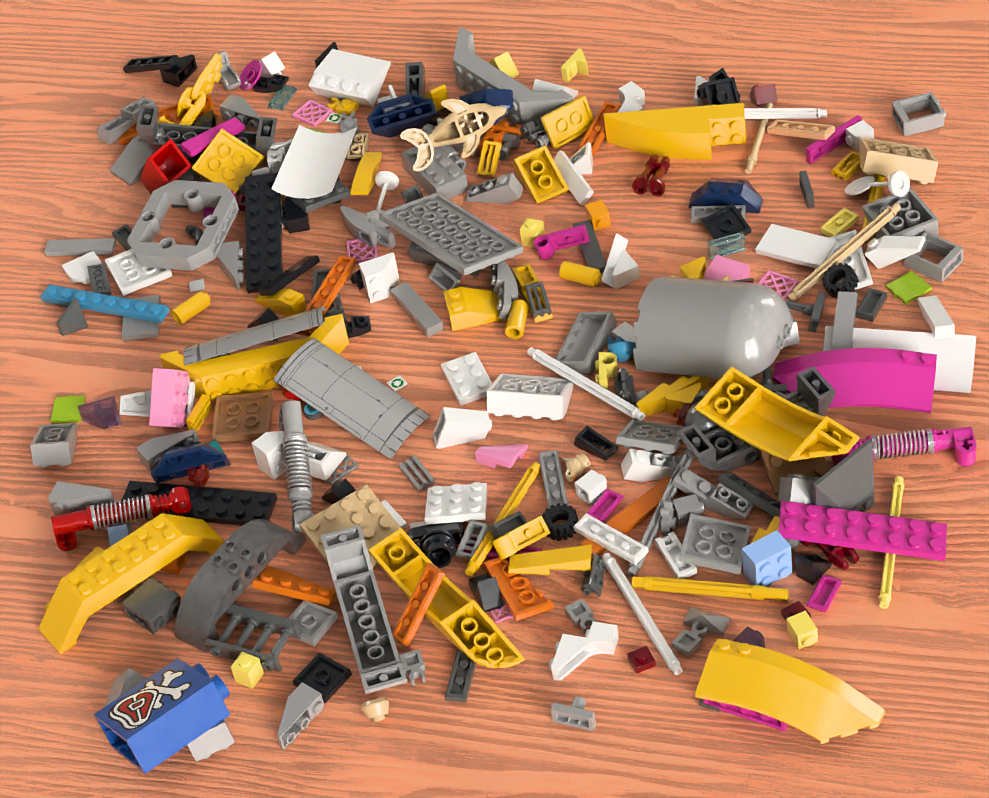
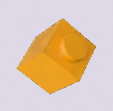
[585,200,611,231]

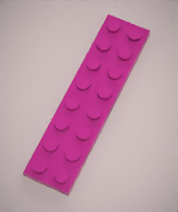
[778,501,947,561]

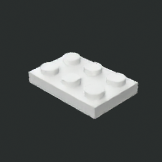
[441,352,492,406]

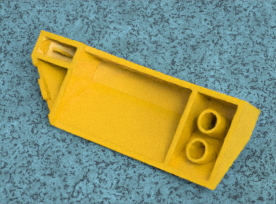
[695,638,885,744]

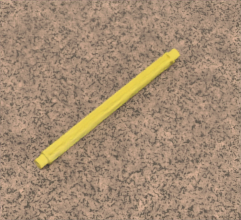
[878,476,904,609]

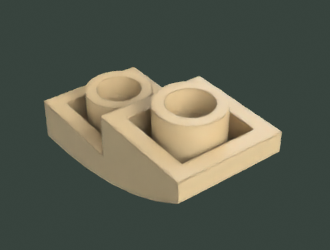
[347,133,370,159]

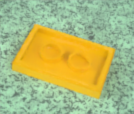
[540,95,594,149]

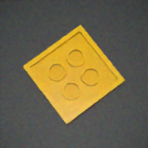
[192,129,264,195]

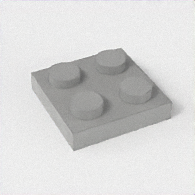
[289,600,338,647]

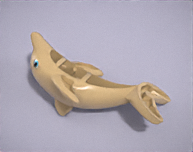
[400,98,507,172]

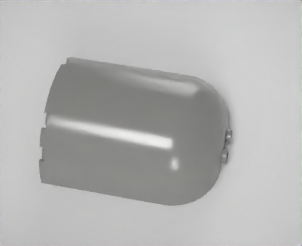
[633,276,793,379]

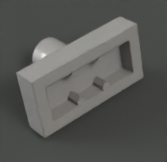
[551,697,596,731]

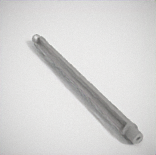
[627,447,693,577]

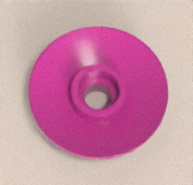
[240,60,262,90]

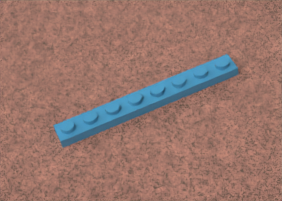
[40,284,170,323]

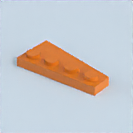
[483,557,554,621]
[252,565,336,606]

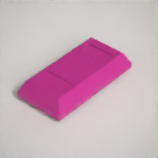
[587,489,624,522]
[807,574,842,613]

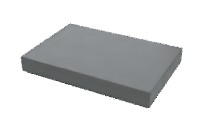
[122,295,161,341]

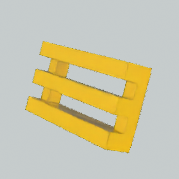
[477,140,502,178]
[831,151,861,181]
[186,394,212,433]

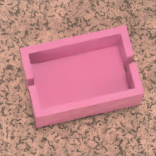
[149,368,190,428]

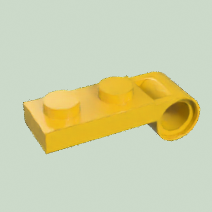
[492,515,551,560]

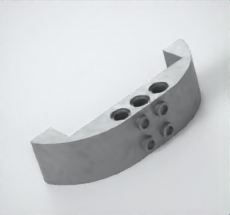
[136,105,277,164]
[677,366,836,471]
[175,519,306,653]

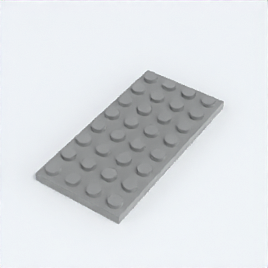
[379,192,523,275]

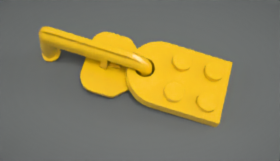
[159,53,223,126]

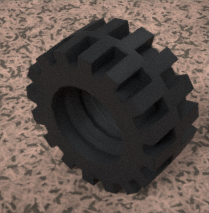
[822,263,859,299]
[542,503,578,541]

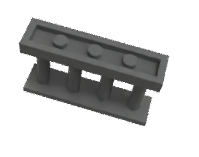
[205,604,303,672]

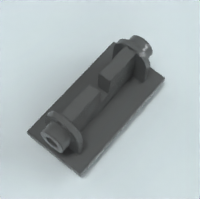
[520,118,546,141]
[614,368,636,404]
[581,552,606,597]

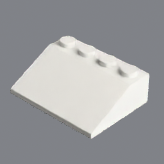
[309,49,391,107]
[487,374,574,420]

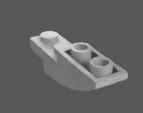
[340,205,396,249]
[490,260,518,319]
[672,466,754,520]

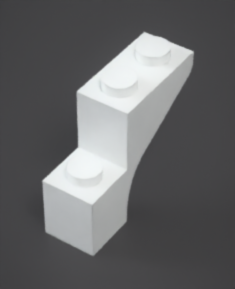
[618,81,646,112]
[549,621,619,681]

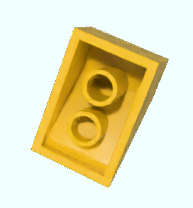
[513,145,569,204]
[443,287,507,331]

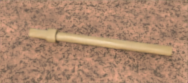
[745,102,773,174]

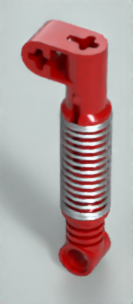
[51,487,191,551]

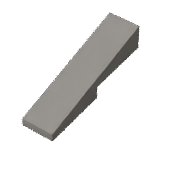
[97,97,156,145]
[390,282,443,338]
[830,291,858,350]

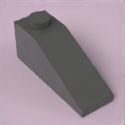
[406,62,425,97]

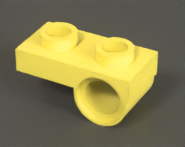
[595,352,618,390]

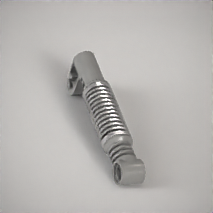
[278,400,314,533]

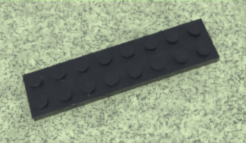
[245,173,283,294]
[121,481,277,526]

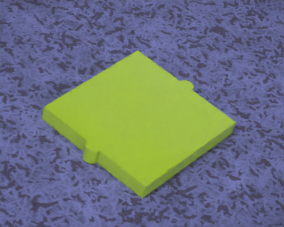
[886,271,932,304]
[51,395,86,424]

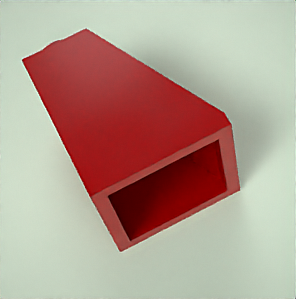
[140,139,192,194]

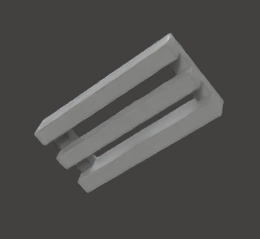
[398,455,435,491]

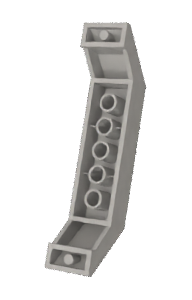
[453,27,573,126]
[321,525,407,694]

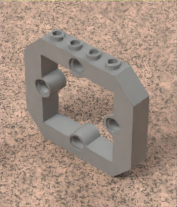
[127,180,239,271]

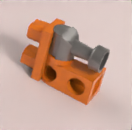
[478,121,523,161]

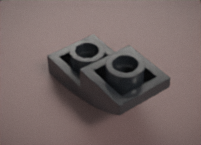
[254,74,289,93]
[344,316,371,338]

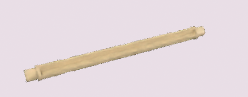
[786,203,901,301]

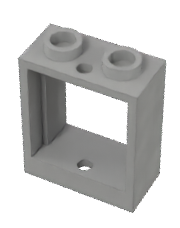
[892,92,946,137]
[904,231,963,283]

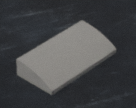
[556,311,617,374]

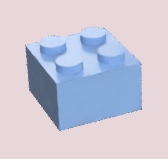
[742,530,792,587]

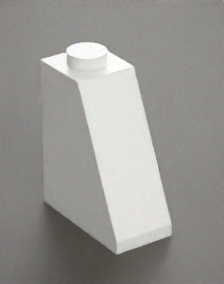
[433,407,492,449]

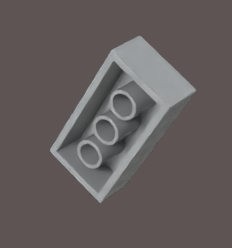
[401,146,468,199]

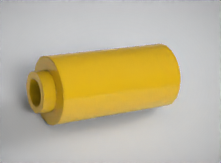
[559,261,602,287]
[171,291,211,326]
[505,300,529,339]

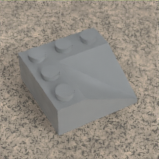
[862,187,938,239]

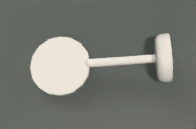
[366,171,399,229]
[845,171,910,196]

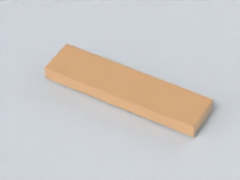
[767,119,835,140]

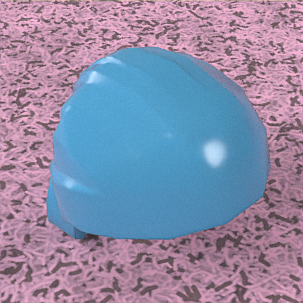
[607,336,636,363]

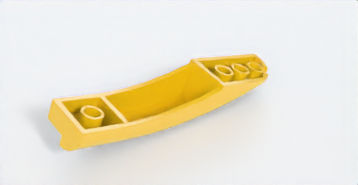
[368,528,525,668]

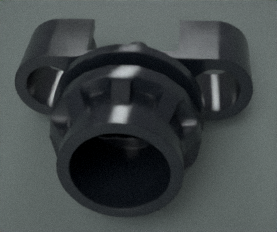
[407,522,465,568]

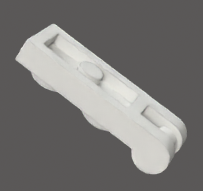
[654,532,697,579]

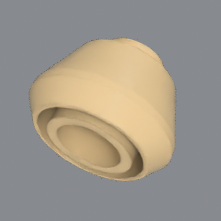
[361,697,389,723]

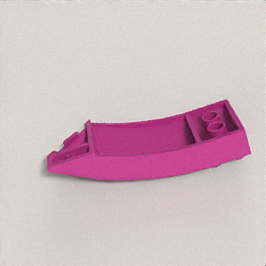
[773,348,937,413]

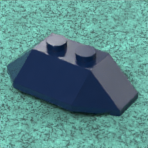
[459,89,513,125]
[367,94,437,138]
[689,178,763,213]
[151,442,231,483]

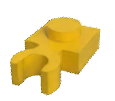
[327,98,359,116]

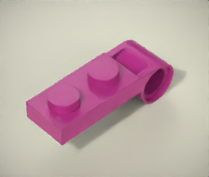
[534,224,590,260]

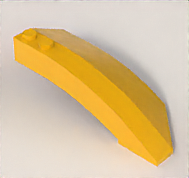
[694,367,860,461]

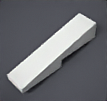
[918,296,955,339]

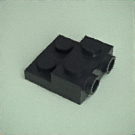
[697,77,741,106]

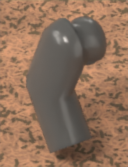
[185,225,203,245]

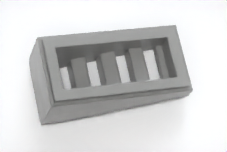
[455,520,490,560]

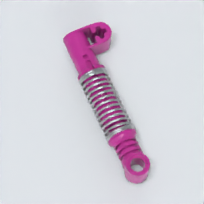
[832,426,976,466]

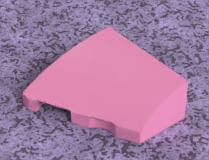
[703,255,750,281]
[475,444,528,469]

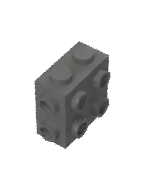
[122,578,181,634]

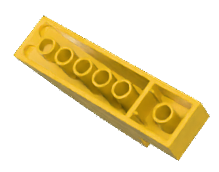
[604,103,746,160]

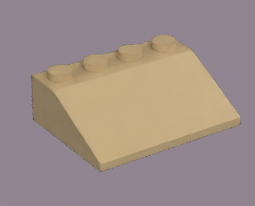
[859,137,938,184]

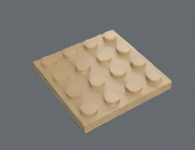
[300,484,401,568]

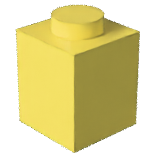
[520,218,545,248]
[786,611,818,649]
[231,652,264,689]

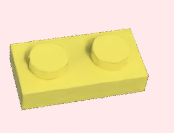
[821,208,859,237]

